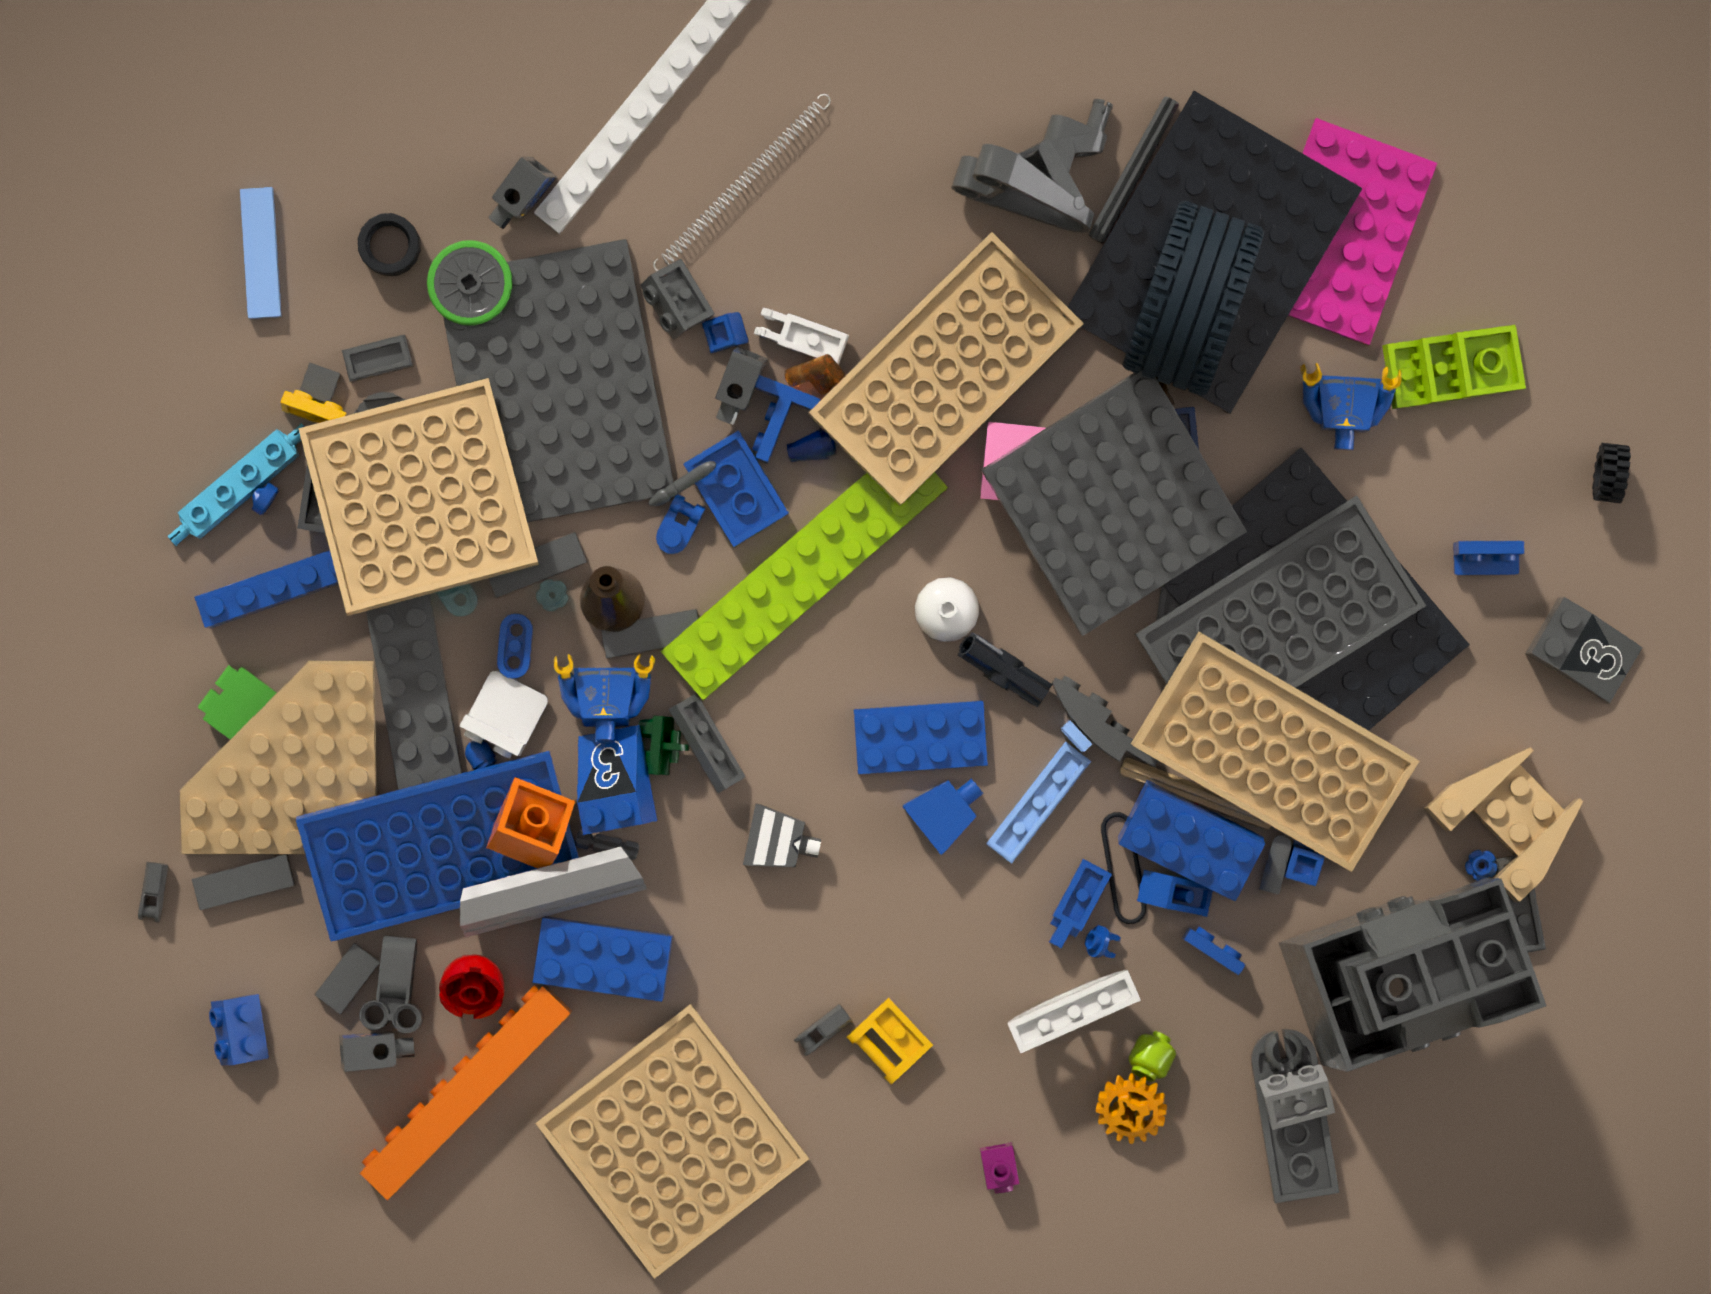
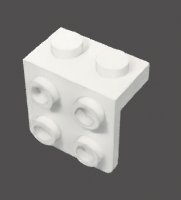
[460,671,548,759]

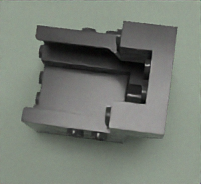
[1278,878,1547,1072]

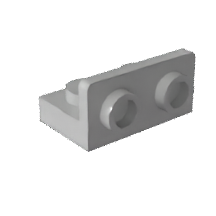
[1259,1065,1335,1130]

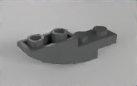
[1051,675,1158,767]

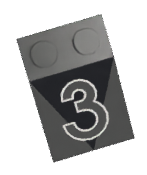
[1525,597,1643,703]

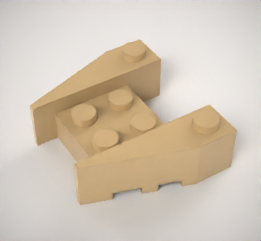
[1424,747,1583,902]

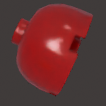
[439,954,505,1019]

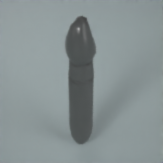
[649,461,716,507]

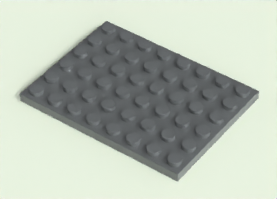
[443,239,674,523]

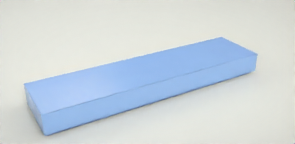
[240,187,282,319]
[986,741,1091,864]

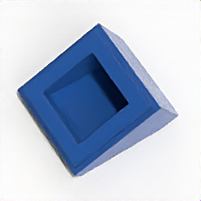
[702,312,748,354]

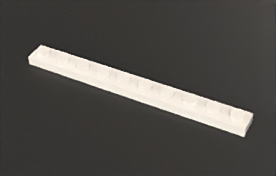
[534,0,751,234]

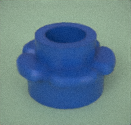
[1465,850,1497,881]

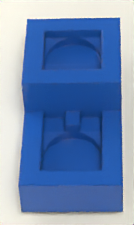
[1284,839,1325,886]

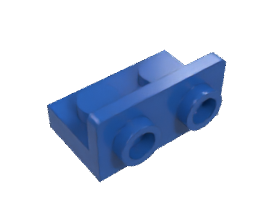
[1453,541,1524,575]

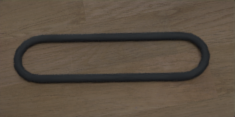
[1101,812,1146,924]

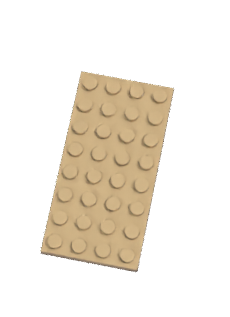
[808,232,1084,506]
[1131,632,1420,872]

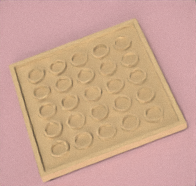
[298,378,539,616]
[535,1004,810,1279]

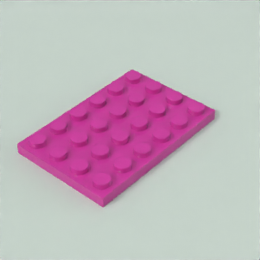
[1288,118,1437,346]

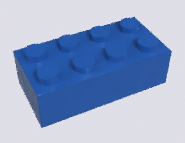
[1118,780,1265,902]
[533,916,673,1002]

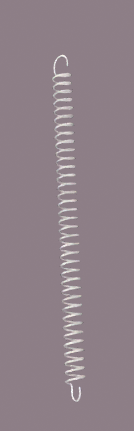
[653,94,831,271]

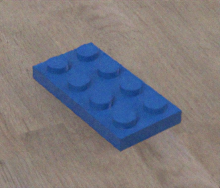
[854,701,988,774]

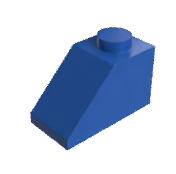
[1137,870,1213,916]

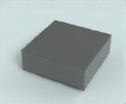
[299,362,341,402]

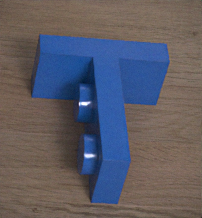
[752,375,821,464]

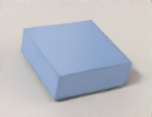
[1060,720,1092,752]

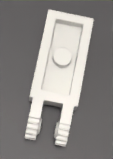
[754,308,849,366]

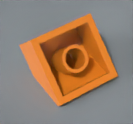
[486,777,575,868]

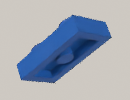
[1182,927,1246,975]

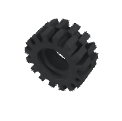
[1592,442,1631,504]

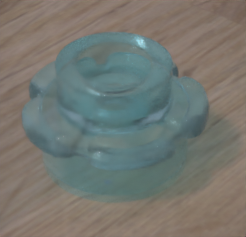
[536,579,568,611]

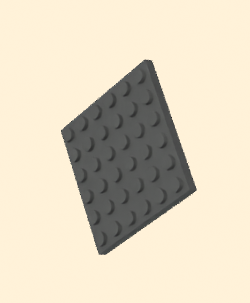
[981,371,1247,636]

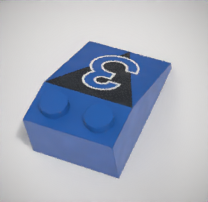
[577,725,657,835]

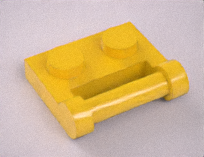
[846,997,933,1085]

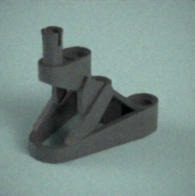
[951,99,1113,233]

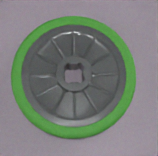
[427,240,512,325]

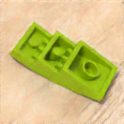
[1382,325,1526,410]

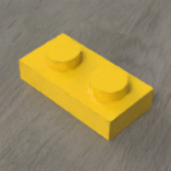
[280,390,347,423]

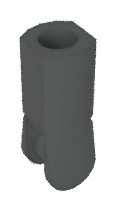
[1259,835,1291,894]
[138,862,168,923]
[794,1004,853,1056]

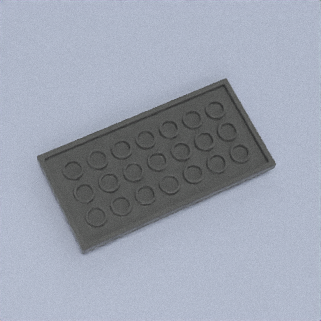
[1135,495,1426,688]

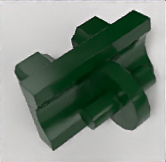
[638,715,689,775]

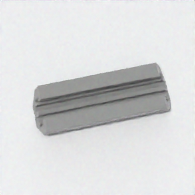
[460,847,647,937]

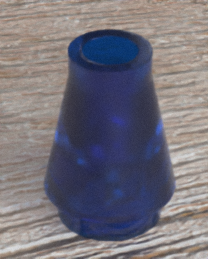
[787,428,837,463]

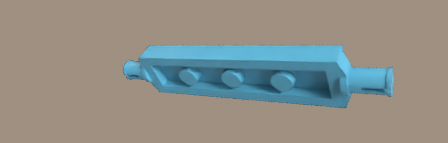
[167,423,305,546]

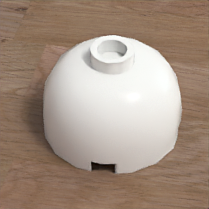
[915,577,979,642]

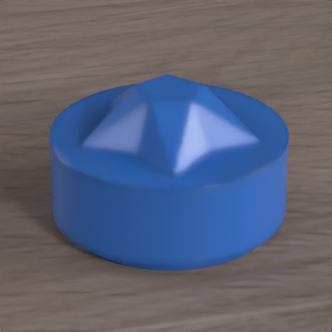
[251,482,279,515]

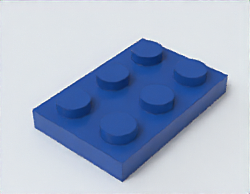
[683,430,789,547]

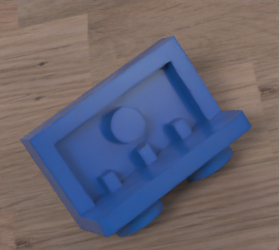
[209,994,269,1066]

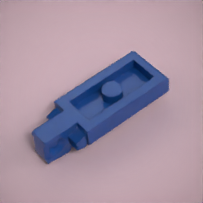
[1049,859,1112,948]

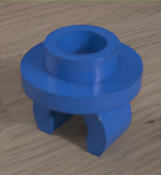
[1085,925,1121,958]

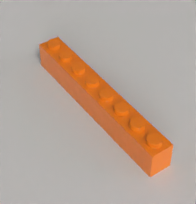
[360,984,572,1201]

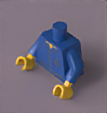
[1300,363,1402,450]
[554,654,655,744]

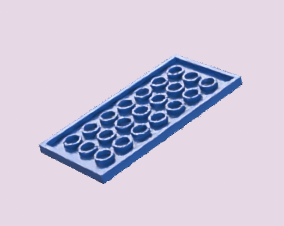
[296,751,579,942]

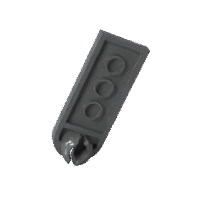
[1251,1029,1339,1203]

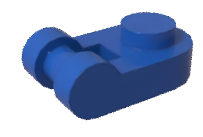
[656,494,706,554]

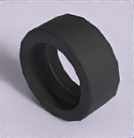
[357,213,421,276]

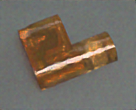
[784,354,845,395]

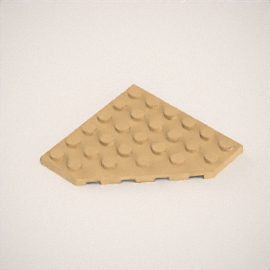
[180,661,377,854]

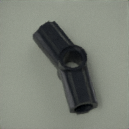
[957,632,1053,708]

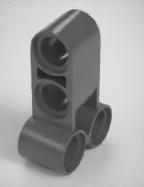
[359,935,424,1033]

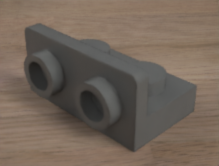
[640,259,715,339]

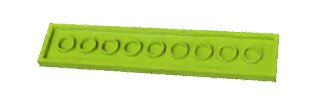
[660,472,948,701]

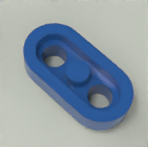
[497,614,533,679]

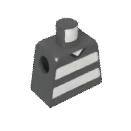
[743,803,821,867]

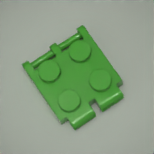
[198,665,277,740]

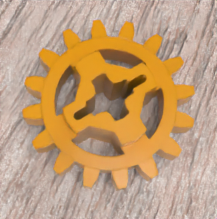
[1096,1073,1167,1144]

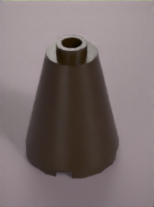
[580,566,645,632]

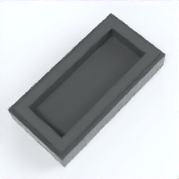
[342,334,414,382]
[315,943,380,1014]

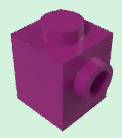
[980,1142,1019,1194]

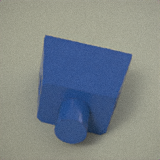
[903,778,984,855]

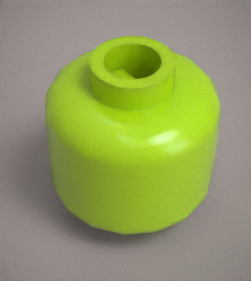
[1128,1031,1176,1082]

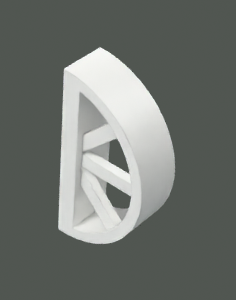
[1007,970,1141,1053]

